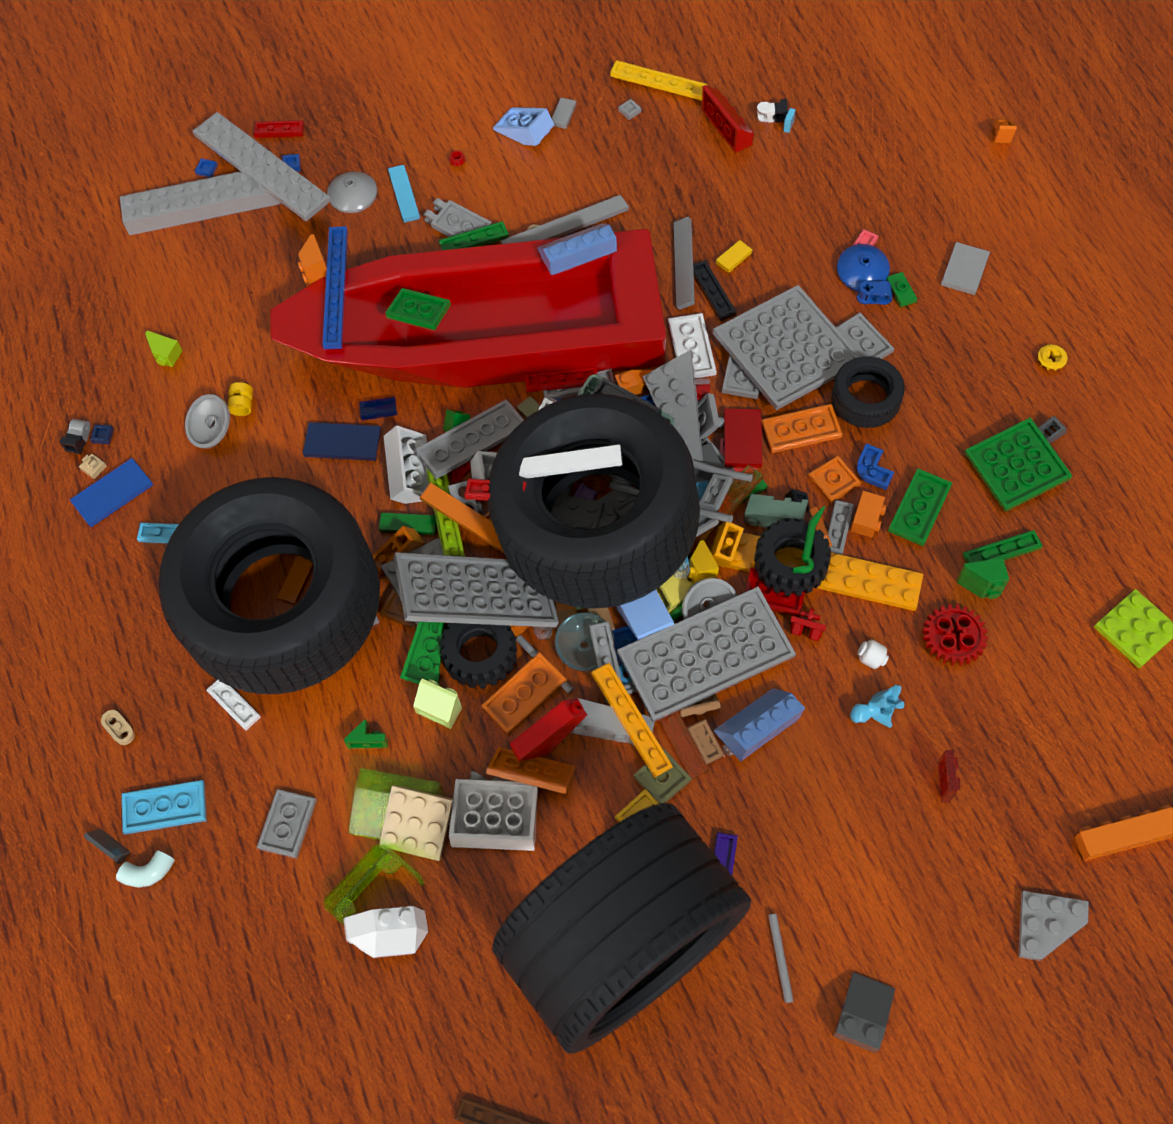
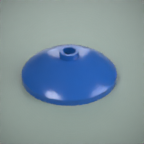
[837,244,890,292]

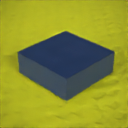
[90,425,114,444]

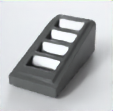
[1038,416,1067,444]

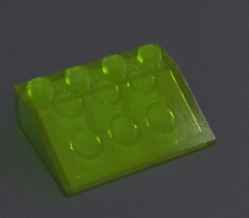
[348,768,443,840]

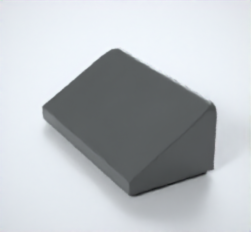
[84,829,130,864]

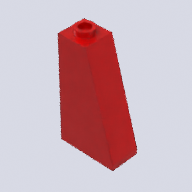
[509,698,587,761]

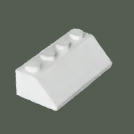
[384,426,428,504]

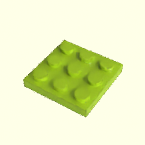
[1094,589,1173,669]

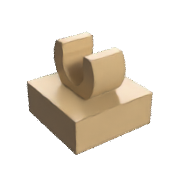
[79,454,107,479]

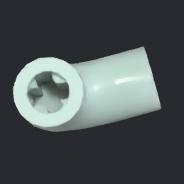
[116,850,175,888]

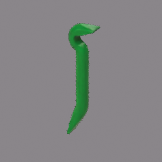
[793,506,825,574]

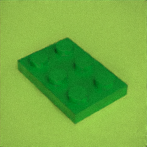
[386,288,451,330]

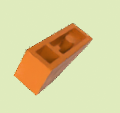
[615,370,653,396]
[373,526,425,576]

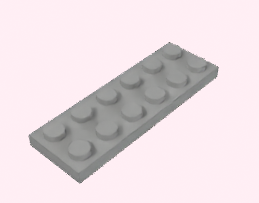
[415,399,523,479]

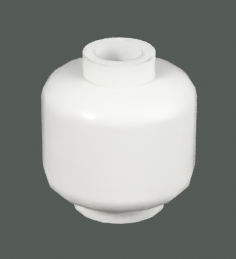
[857,640,889,669]

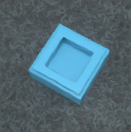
[783,108,796,133]

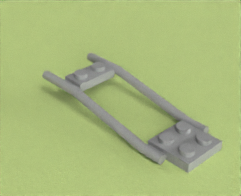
[597,459,753,523]

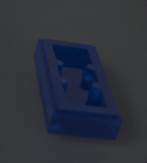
[359,397,398,420]

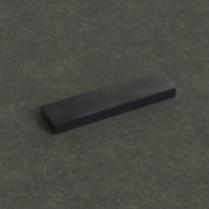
[693,260,736,322]

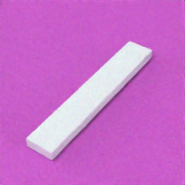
[519,445,622,478]

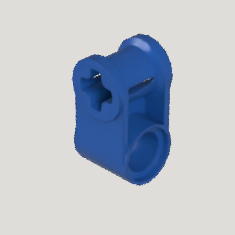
[857,281,892,305]

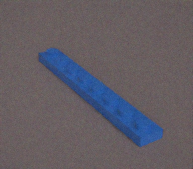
[322,226,348,349]

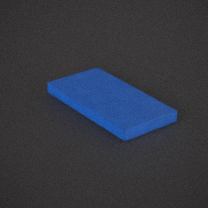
[70,458,153,527]

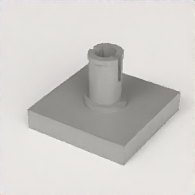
[698,393,724,441]

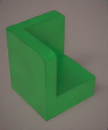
[443,409,471,432]

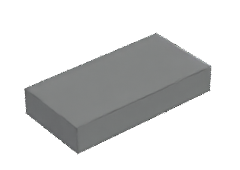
[552,98,576,129]

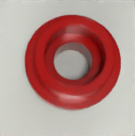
[449,150,466,166]

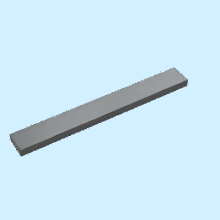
[501,195,629,244]

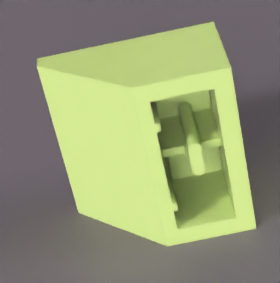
[413,679,462,729]

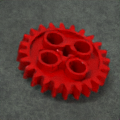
[922,604,989,666]

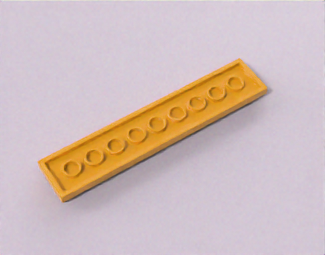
[726,533,923,611]

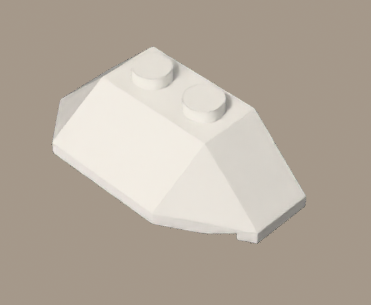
[343,906,428,958]

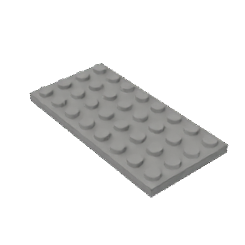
[393,552,559,627]
[617,587,796,722]

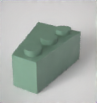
[744,494,808,529]

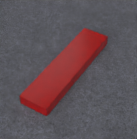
[525,367,597,392]

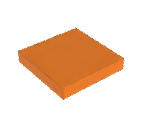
[808,456,861,504]

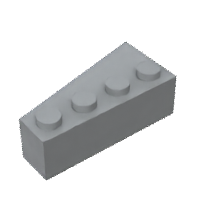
[570,698,655,746]

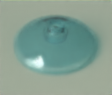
[555,613,614,671]

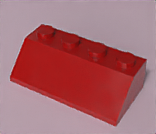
[701,85,754,153]

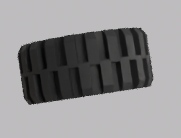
[754,519,831,596]
[440,623,517,689]

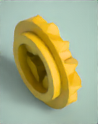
[1037,345,1068,371]

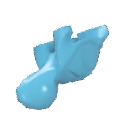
[850,684,904,728]

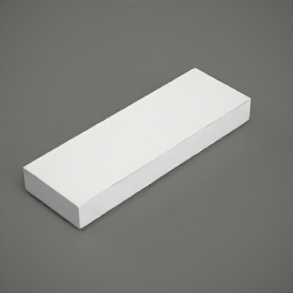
[206,680,261,731]

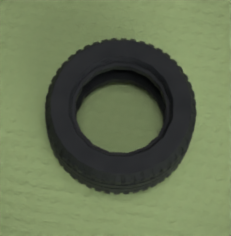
[831,356,905,428]

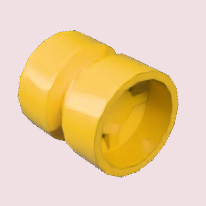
[227,382,253,416]

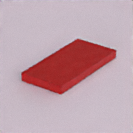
[724,408,762,468]

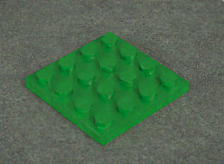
[965,417,1073,512]

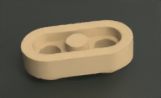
[101,710,135,745]

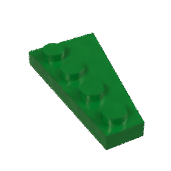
[400,621,444,684]

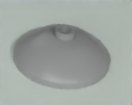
[327,171,377,213]
[185,394,230,449]
[682,578,737,620]

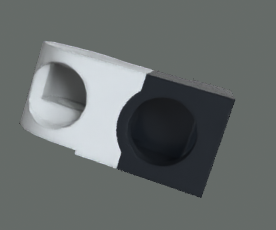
[756,99,788,122]

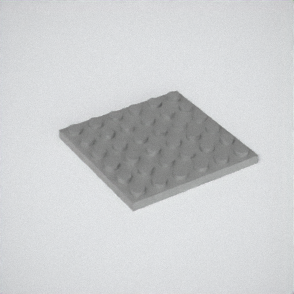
[712,285,861,410]

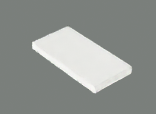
[668,313,716,379]

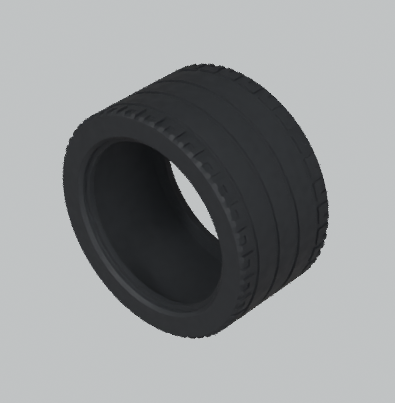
[492,803,751,1054]

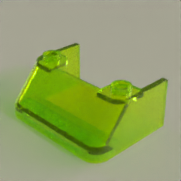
[324,845,425,928]

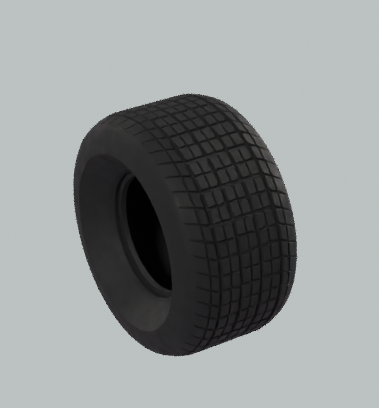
[487,394,700,609]
[158,477,380,694]

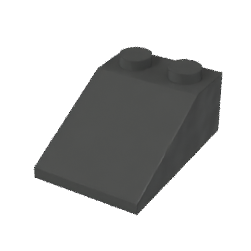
[833,972,895,1053]

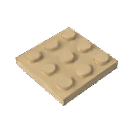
[379,784,454,861]

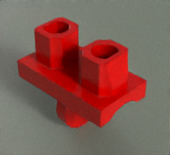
[790,607,827,641]

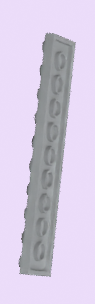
[193,112,331,221]

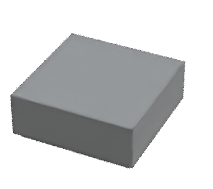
[618,99,641,120]

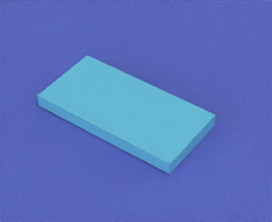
[122,780,207,835]

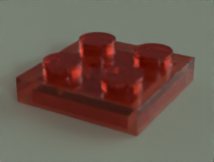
[938,750,960,803]

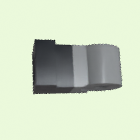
[59,419,90,454]

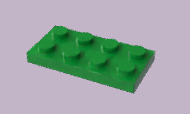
[888,468,953,547]

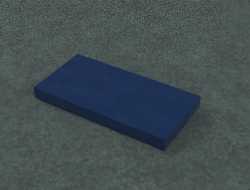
[303,422,381,461]

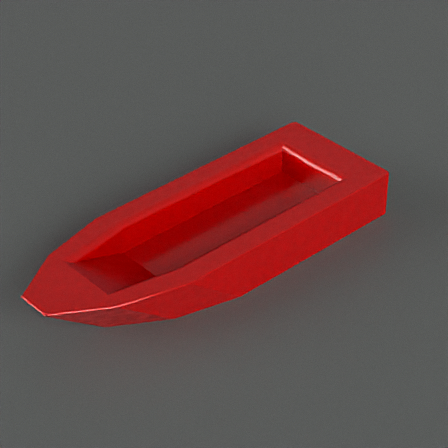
[270,229,666,388]

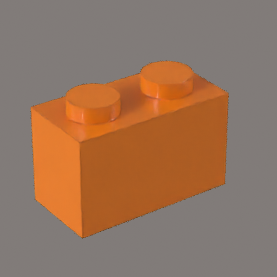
[851,491,887,538]

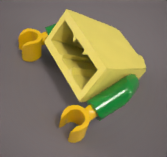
[656,572,694,622]

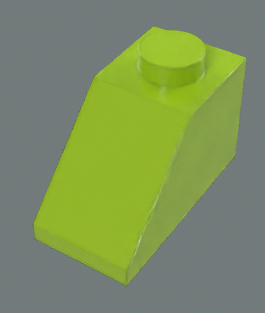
[145,331,183,367]

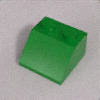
[957,558,1009,599]

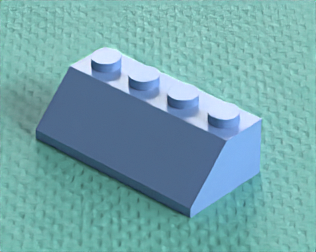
[537,223,617,276]
[714,688,805,761]

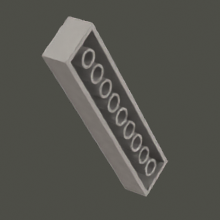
[120,162,286,235]

